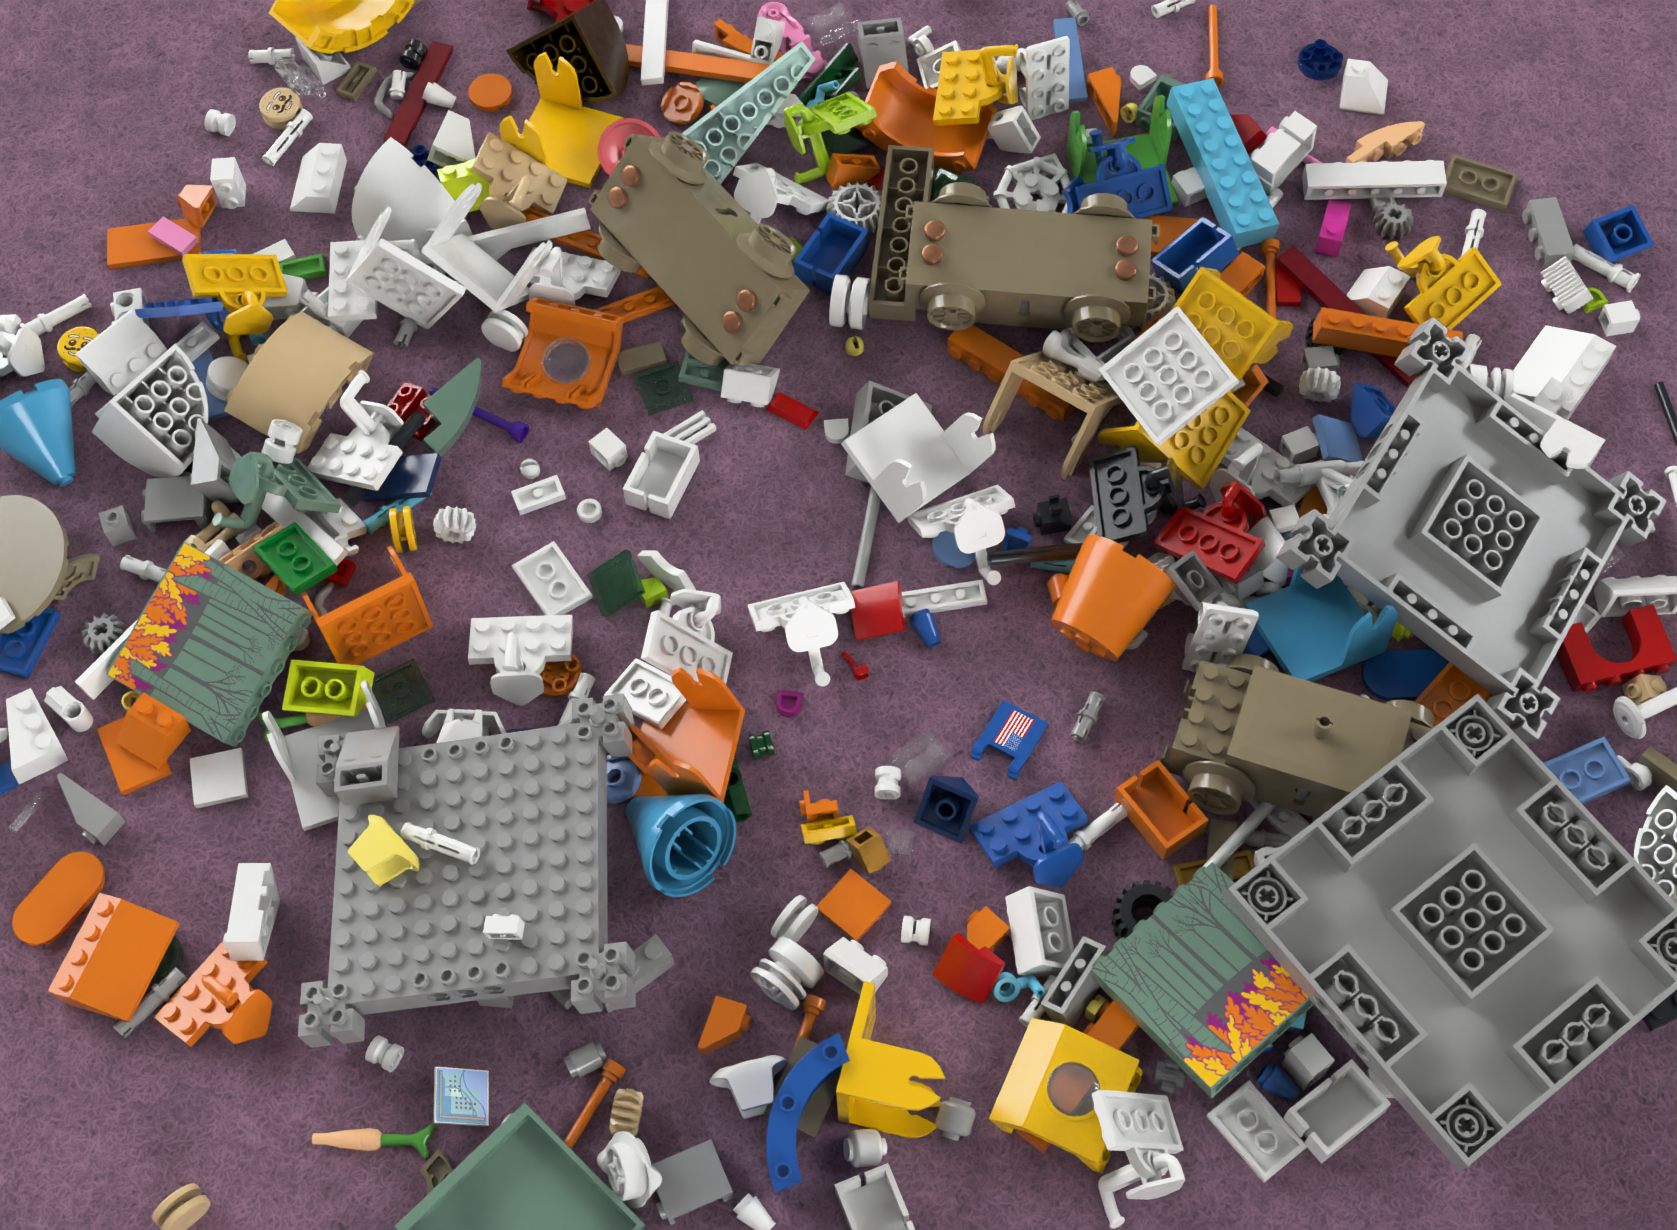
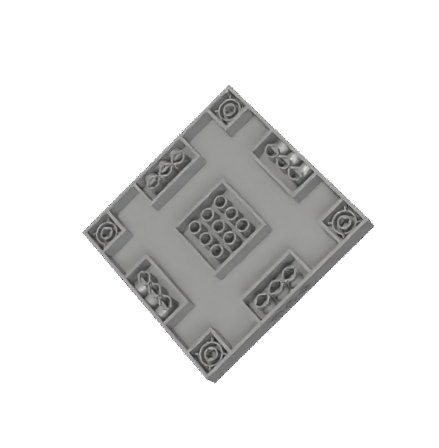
[1223,694,1677,1172]

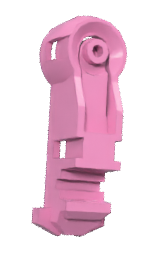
[757,2,828,82]

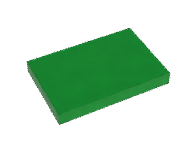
[253,522,338,597]

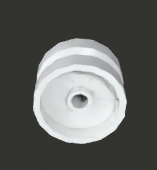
[829,274,870,330]

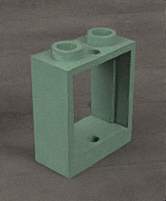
[1135,74,1184,141]

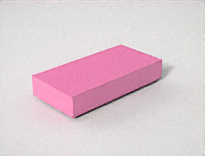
[148,216,199,256]

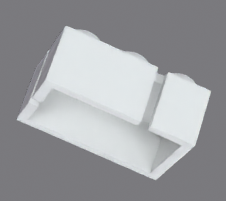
[1250,111,1317,195]
[623,431,700,519]
[1283,1059,1391,1164]
[834,1163,915,1230]

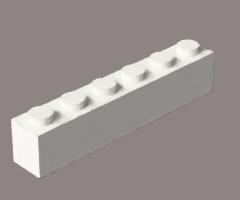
[1302,160,1447,200]

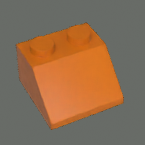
[116,692,191,770]

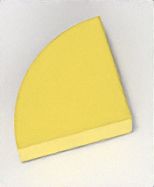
[1085,994,1108,1022]

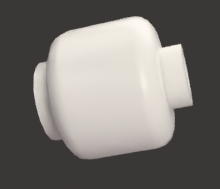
[843,1129,887,1168]

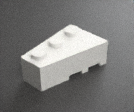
[6,688,68,784]
[223,863,280,961]

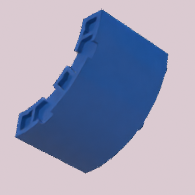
[766,1033,850,1194]

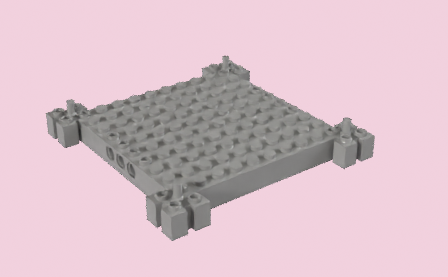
[1276,317,1667,744]
[298,693,636,1048]

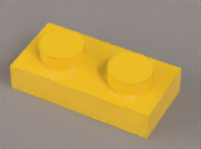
[801,815,857,845]

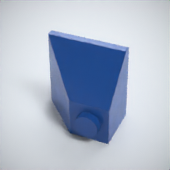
[1351,383,1396,439]

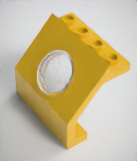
[989,1018,1143,1174]

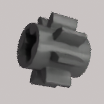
[1154,1055,1185,1093]

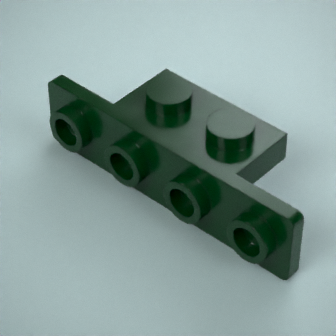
[798,43,862,107]

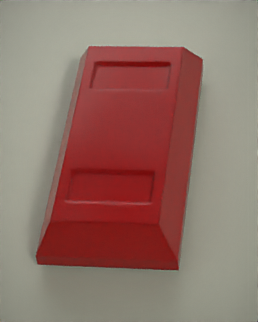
[766,392,819,430]

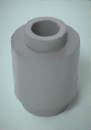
[564,1040,607,1078]

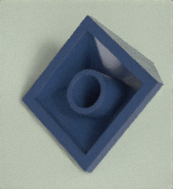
[914,775,979,844]

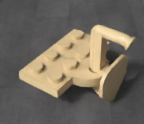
[471,132,568,229]

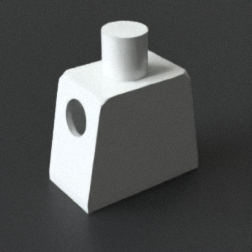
[987,106,1041,153]
[263,274,319,320]

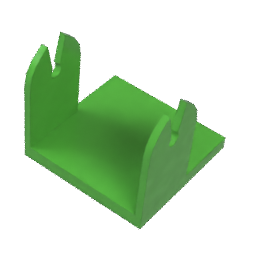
[1066,95,1179,207]

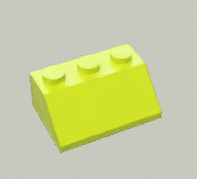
[437,160,505,212]
[282,660,375,717]

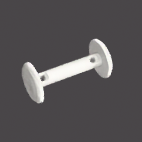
[1613,687,1677,739]

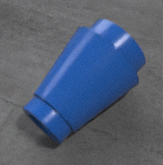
[911,609,941,648]
[1256,1062,1300,1102]

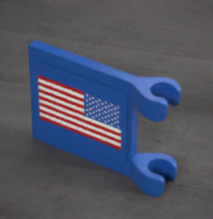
[971,700,1049,780]

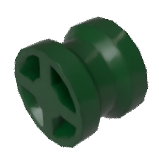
[748,730,775,760]

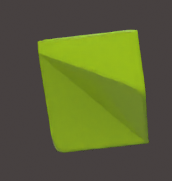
[634,577,669,608]

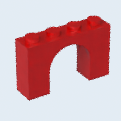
[1556,604,1677,693]

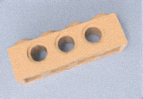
[219,521,284,579]

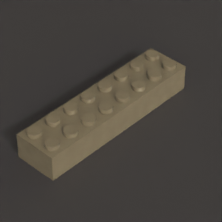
[868,145,934,321]

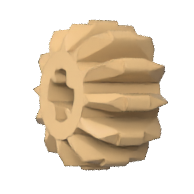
[609,1088,644,1137]

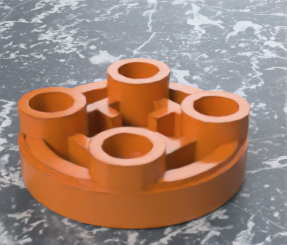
[539,654,582,698]

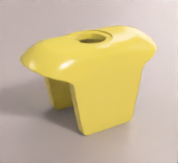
[348,815,420,886]

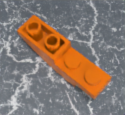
[714,19,785,62]

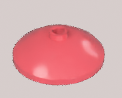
[598,118,661,177]

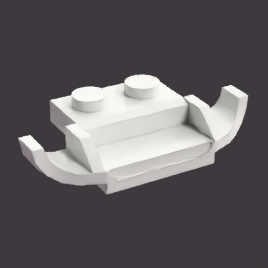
[304,498,367,557]

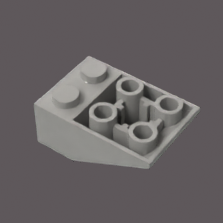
[857,17,909,90]
[190,419,240,504]
[334,726,399,806]

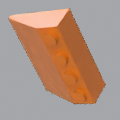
[48,893,180,1023]

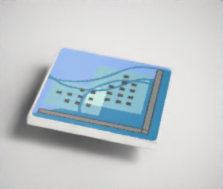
[434,1067,489,1127]

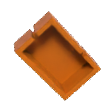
[1114,760,1209,860]

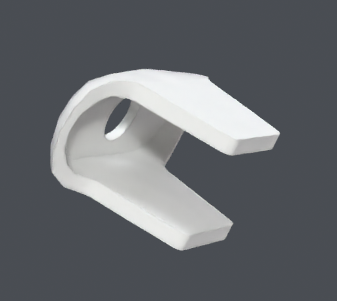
[709,1055,788,1119]

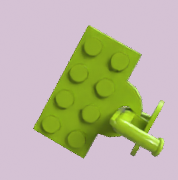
[784,92,877,184]

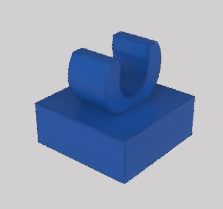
[1002,526,1032,550]

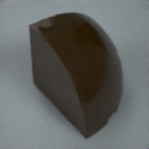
[506,0,629,103]

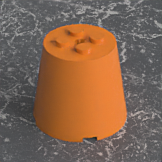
[1050,535,1175,661]

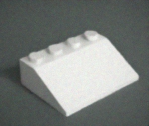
[1513,325,1616,420]

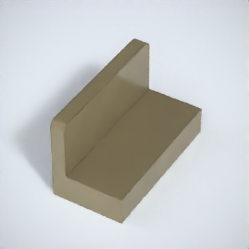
[1636,746,1677,793]

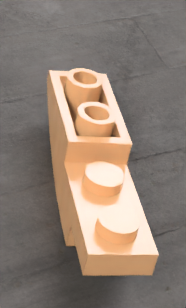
[1345,121,1425,163]

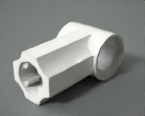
[44,686,93,732]

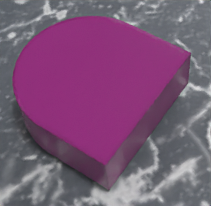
[776,690,803,717]

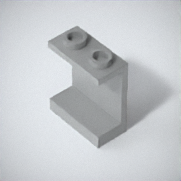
[141,475,211,532]
[651,1139,734,1225]

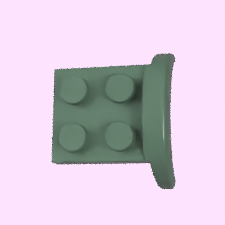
[678,318,730,392]

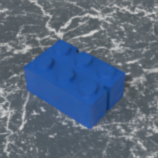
[794,212,869,295]
[1150,217,1240,295]

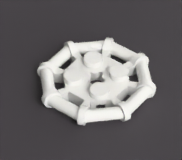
[993,157,1070,213]

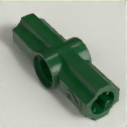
[724,756,752,823]

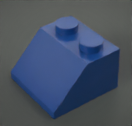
[1582,204,1655,263]

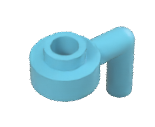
[807,80,839,108]
[991,972,1046,1002]

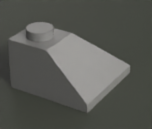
[1163,550,1224,611]

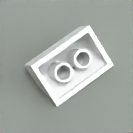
[290,143,347,214]
[75,310,168,396]
[1594,575,1677,617]
[1005,886,1074,978]

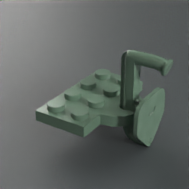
[212,452,341,530]

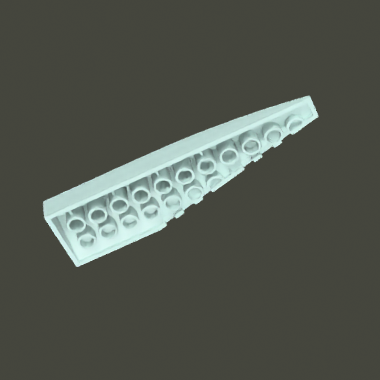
[682,41,816,185]

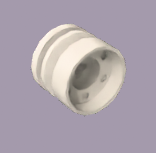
[1466,364,1514,402]
[750,936,824,1010]

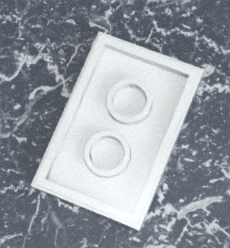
[512,541,593,616]
[604,658,686,729]
[1207,1080,1307,1183]

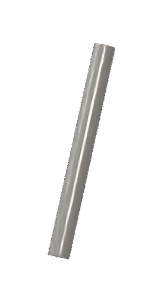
[851,486,881,590]

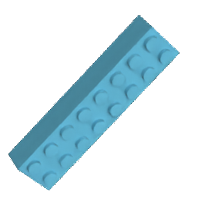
[1166,78,1279,248]

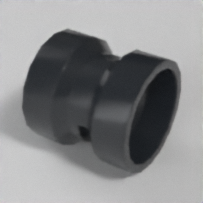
[399,39,428,70]

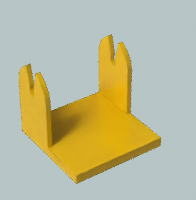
[499,52,624,188]
[1170,267,1293,392]
[1098,391,1251,490]
[836,981,945,1138]

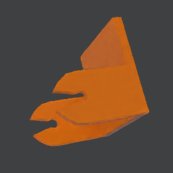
[301,546,434,665]
[629,667,745,802]

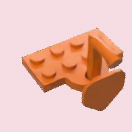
[154,942,273,1047]

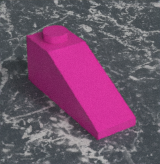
[1315,199,1352,257]

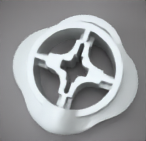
[597,1131,662,1208]

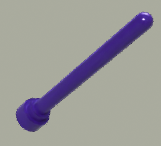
[429,387,529,442]

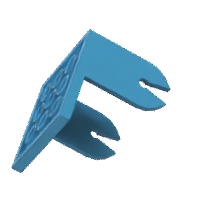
[1244,567,1399,682]

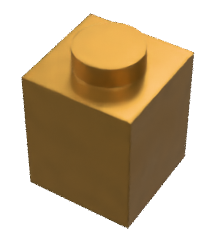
[847,826,891,874]

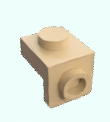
[1622,674,1667,706]

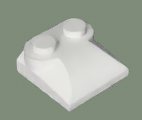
[917,40,961,89]

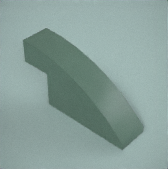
[423,357,483,457]

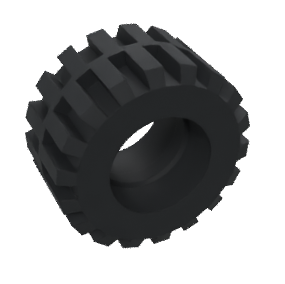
[1112,880,1173,939]

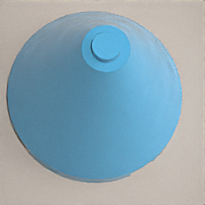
[0,379,76,487]
[626,794,736,897]

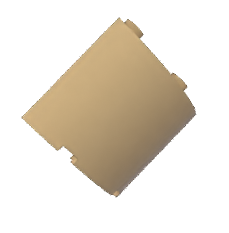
[224,312,374,454]

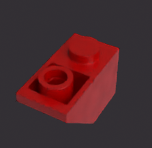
[1230,114,1268,154]

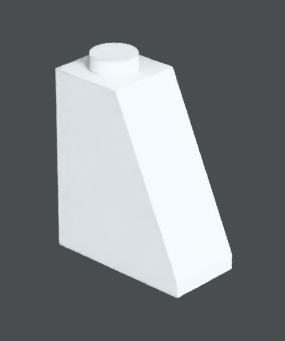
[427,110,476,167]

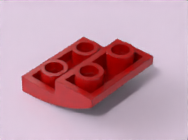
[387,382,436,441]
[851,581,906,641]
[932,933,1006,1004]

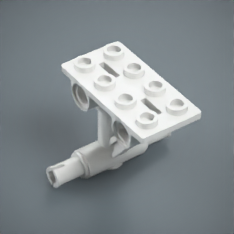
[995,36,1070,120]
[1273,460,1364,519]
[1168,588,1260,672]

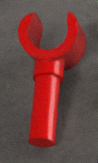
[841,651,870,680]

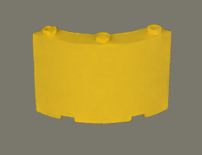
[269,0,415,54]

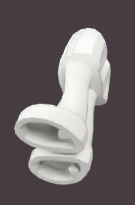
[1042,329,1106,382]

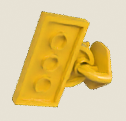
[933,44,1018,126]
[1385,236,1502,330]
[182,254,288,362]

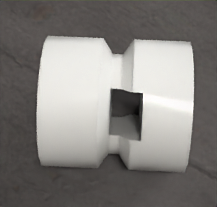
[262,419,302,464]

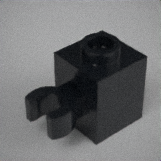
[1033,495,1072,535]

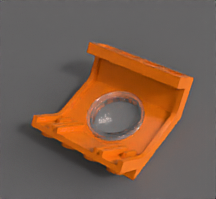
[502,297,624,409]

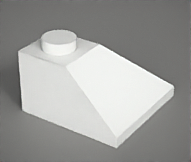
[1339,59,1388,115]

